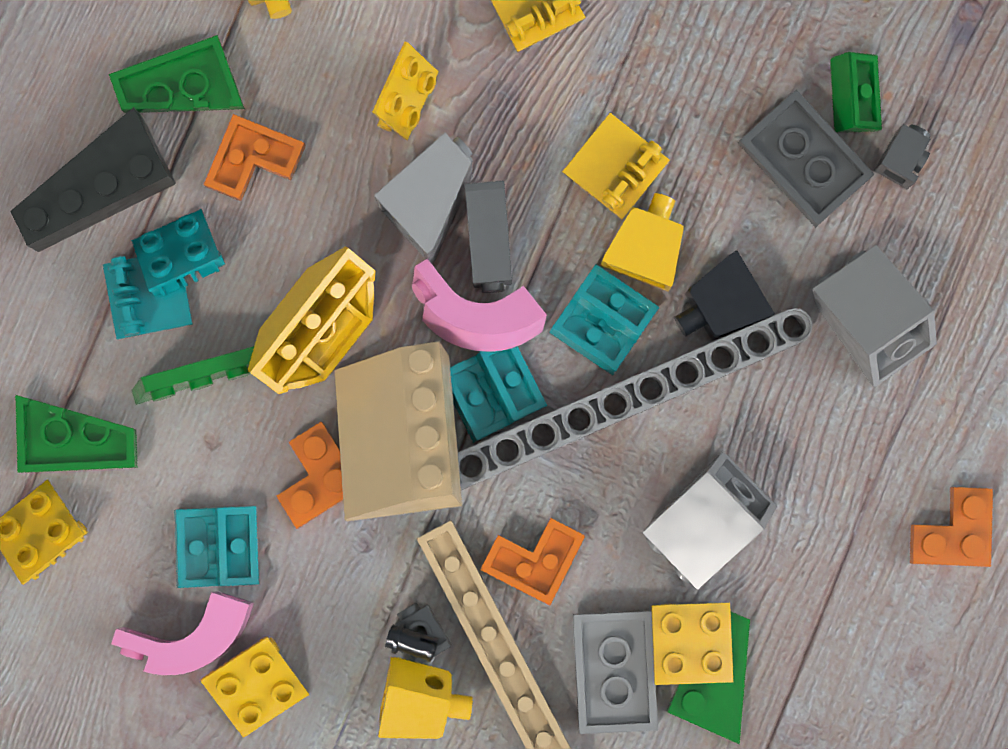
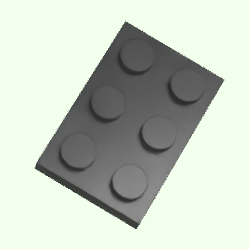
[738,90,875,228]

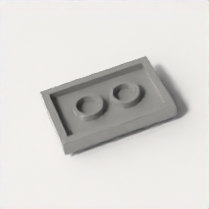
[573,610,658,734]

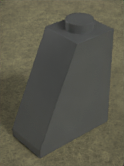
[465,181,512,293]

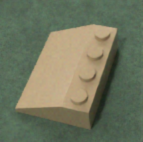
[334,342,462,521]

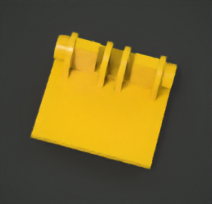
[491,0,586,52]
[372,41,439,140]
[562,113,670,219]
[0,479,88,585]
[651,603,733,685]
[200,636,309,738]

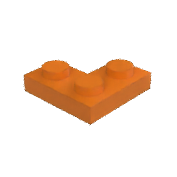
[203,114,306,201]
[276,421,343,529]
[910,487,993,567]
[480,518,585,606]

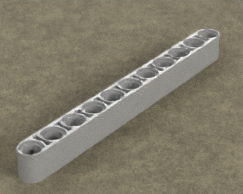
[458,308,813,491]

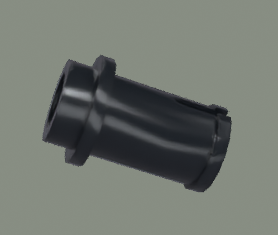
[385,623,439,662]

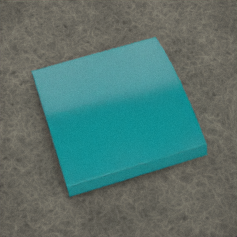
[549,264,660,376]
[450,346,547,443]
[174,506,259,588]

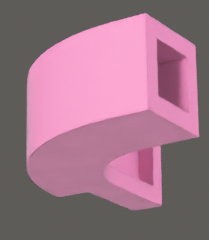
[412,259,547,352]
[111,591,254,675]

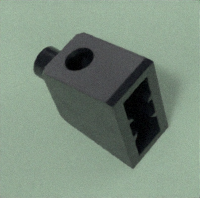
[674,250,775,340]

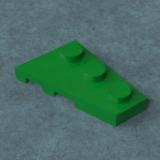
[109,35,245,113]
[131,346,254,405]
[15,395,138,473]
[666,611,750,745]

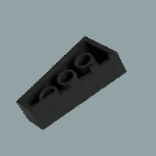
[10,107,176,252]

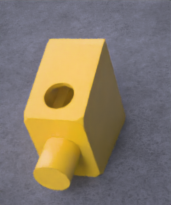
[600,193,684,291]
[378,657,473,739]

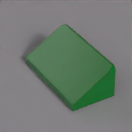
[830,52,882,133]

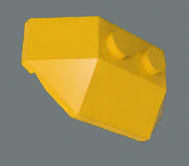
[248,246,376,394]

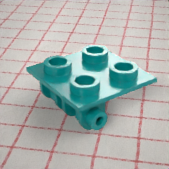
[131,209,226,297]
[103,256,193,340]

